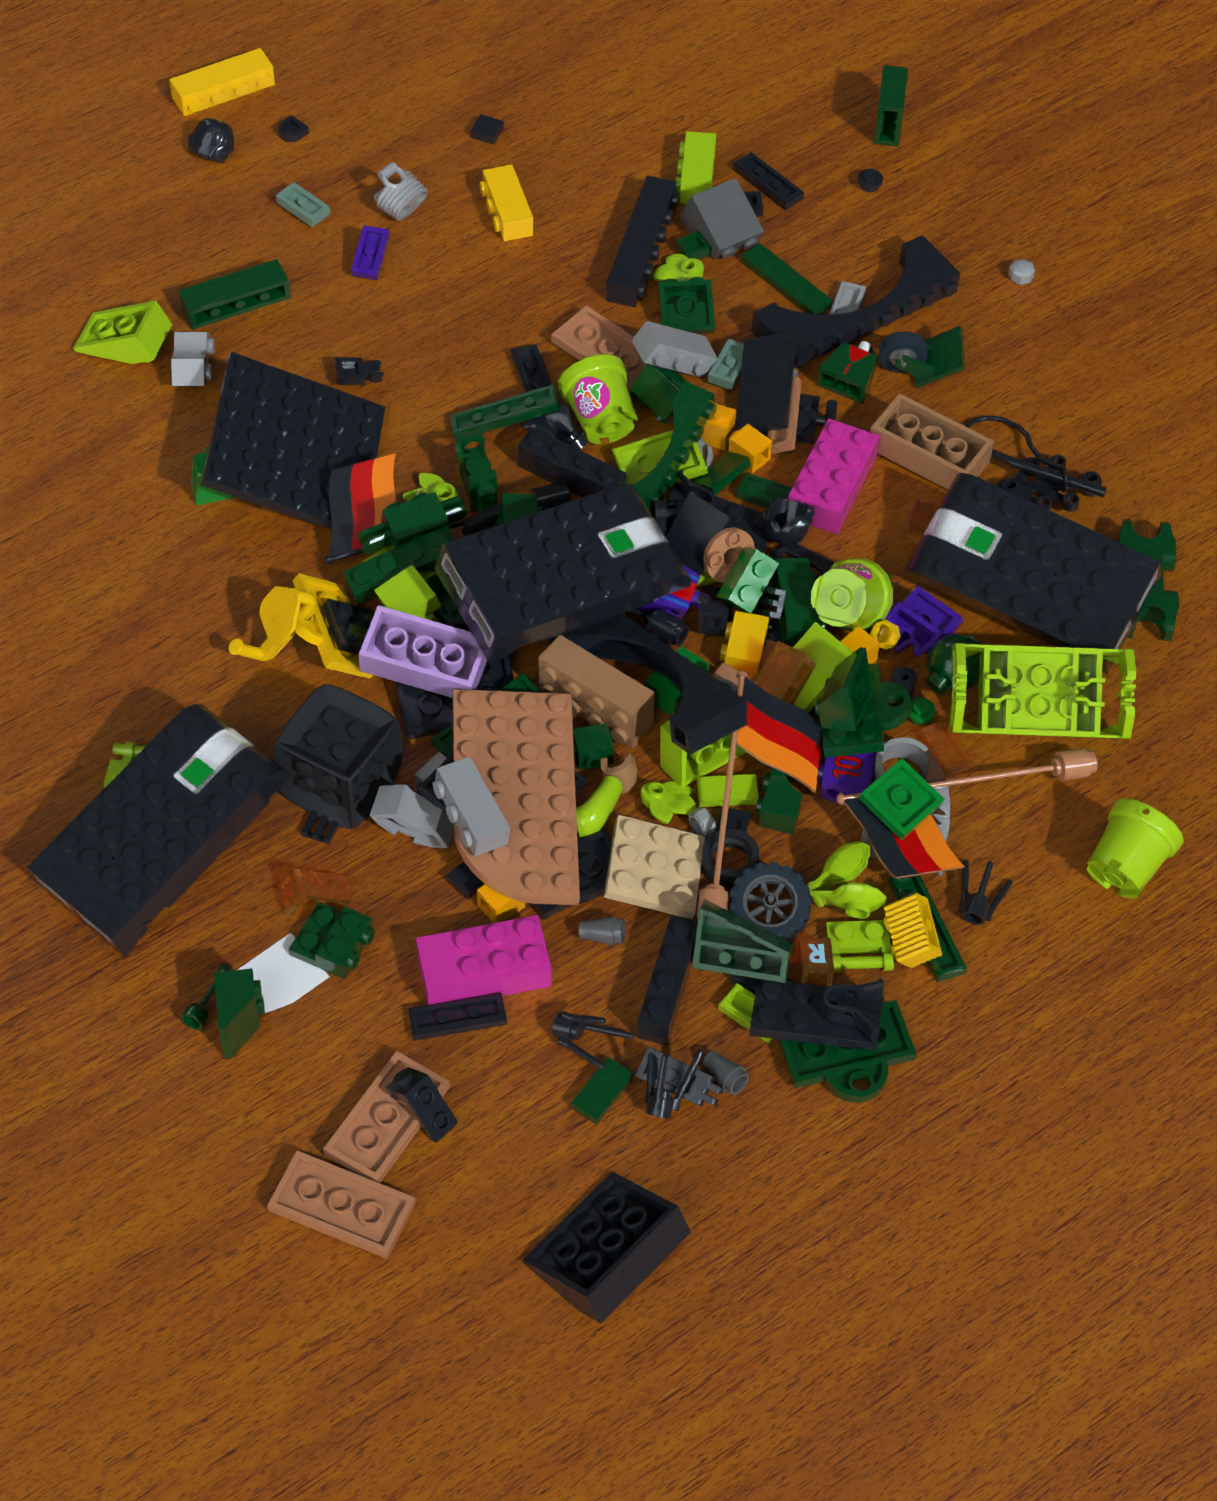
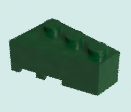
[692,899,793,983]

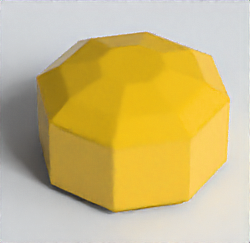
[870,619,901,650]

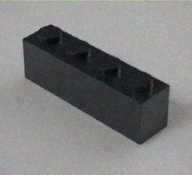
[518,427,626,498]
[637,915,698,1046]

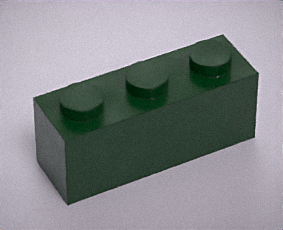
[770,558,825,647]

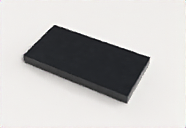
[735,331,797,432]

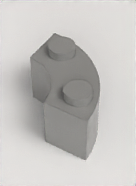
[171,332,215,386]
[370,784,454,848]

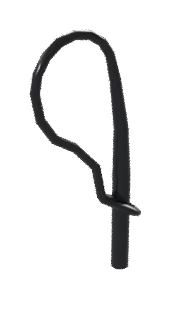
[965,415,1107,498]

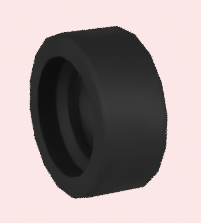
[701,828,760,888]

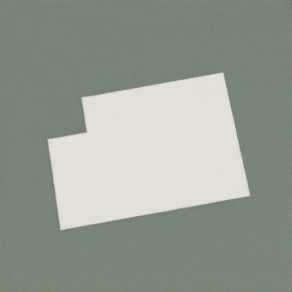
[237,933,330,1013]

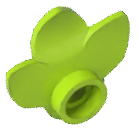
[652,254,704,282]
[403,473,458,502]
[640,781,696,824]

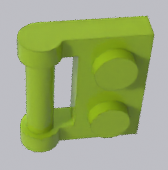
[825,920,894,973]

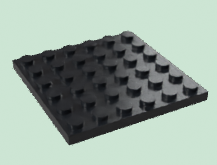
[200,352,385,529]

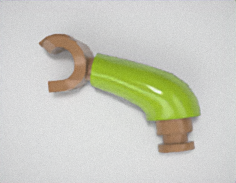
[576,753,638,839]

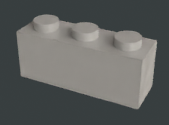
[632,321,718,378]
[433,756,511,857]

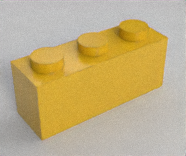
[479,164,533,242]

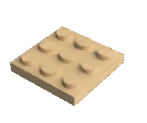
[604,815,705,919]

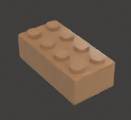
[871,393,994,489]
[539,635,655,749]

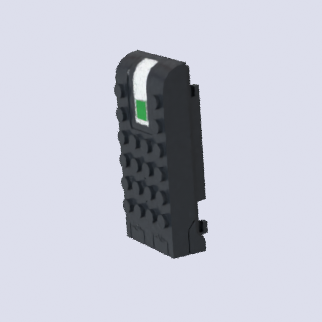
[903,473,1161,674]
[434,484,692,663]
[27,704,292,957]

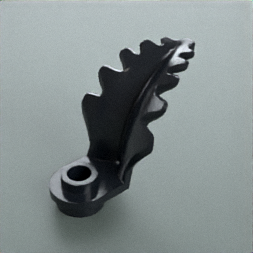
[523,404,588,450]

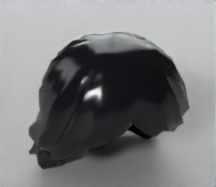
[188,118,234,163]
[763,497,815,545]

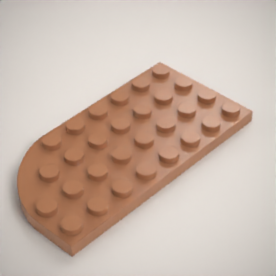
[452,689,580,905]

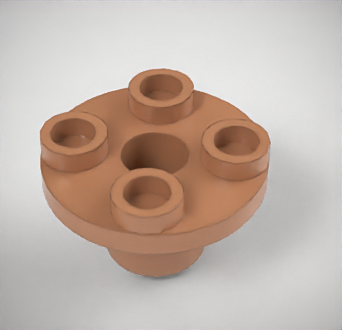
[703,527,755,583]

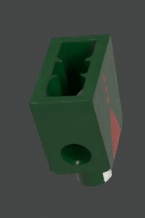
[817,341,877,404]

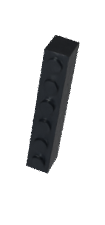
[606,176,680,308]

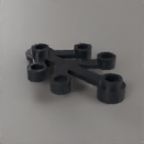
[997,455,1102,512]

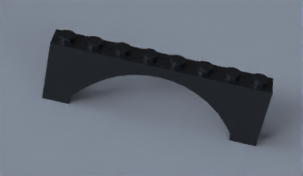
[751,235,961,368]
[549,613,748,755]

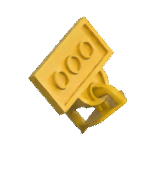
[228,573,373,679]

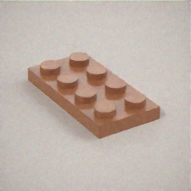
[551,305,647,395]
[323,1051,450,1183]
[267,1150,416,1259]

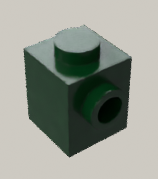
[573,723,614,770]

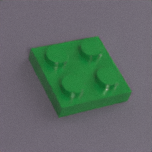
[858,758,945,840]

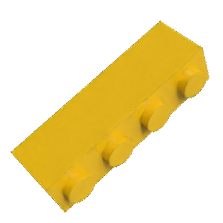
[169,48,275,116]

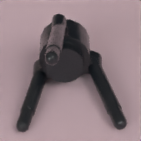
[958,859,1013,925]
[552,1011,634,1069]
[644,1049,704,1119]

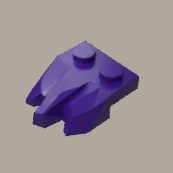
[885,586,963,658]

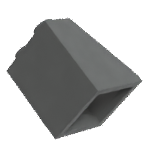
[679,178,764,260]

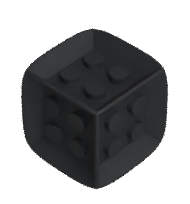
[273,684,403,829]

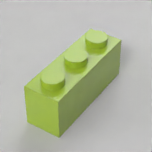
[676,131,716,204]

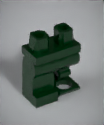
[455,434,498,513]

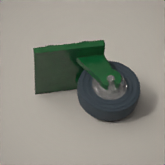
[879,326,965,388]

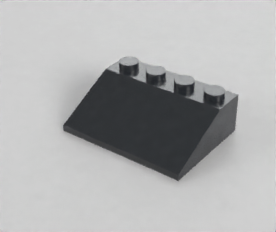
[523,1172,691,1324]

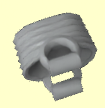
[373,162,428,221]

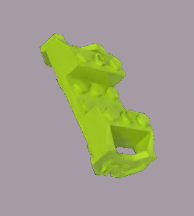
[949,643,1136,739]

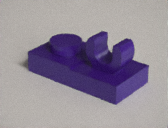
[351,225,390,280]

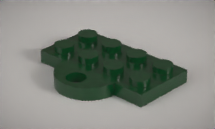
[823,663,912,758]
[777,1000,917,1103]

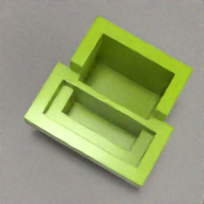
[374,565,441,622]

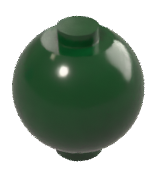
[925,634,982,695]

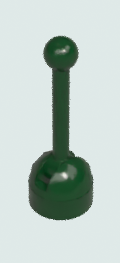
[180,964,230,1031]

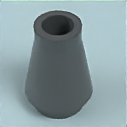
[579,915,625,946]
[702,1050,749,1095]

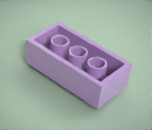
[359,605,487,698]

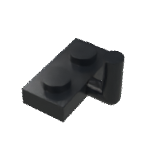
[795,394,838,444]

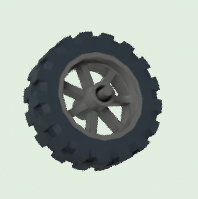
[729,862,812,941]

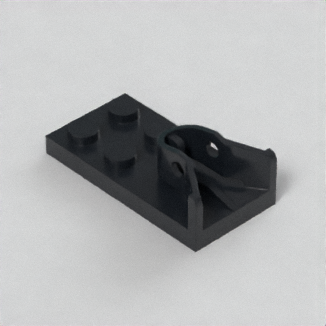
[666,470,771,554]
[750,978,884,1051]

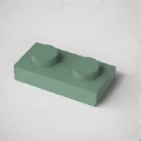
[275,182,331,228]
[708,339,744,390]

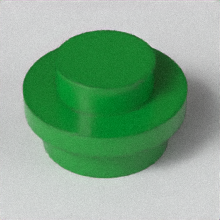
[909,697,936,726]

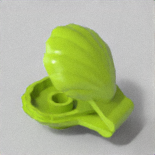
[808,841,887,919]

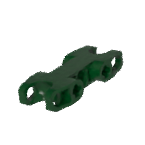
[1119,519,1179,641]

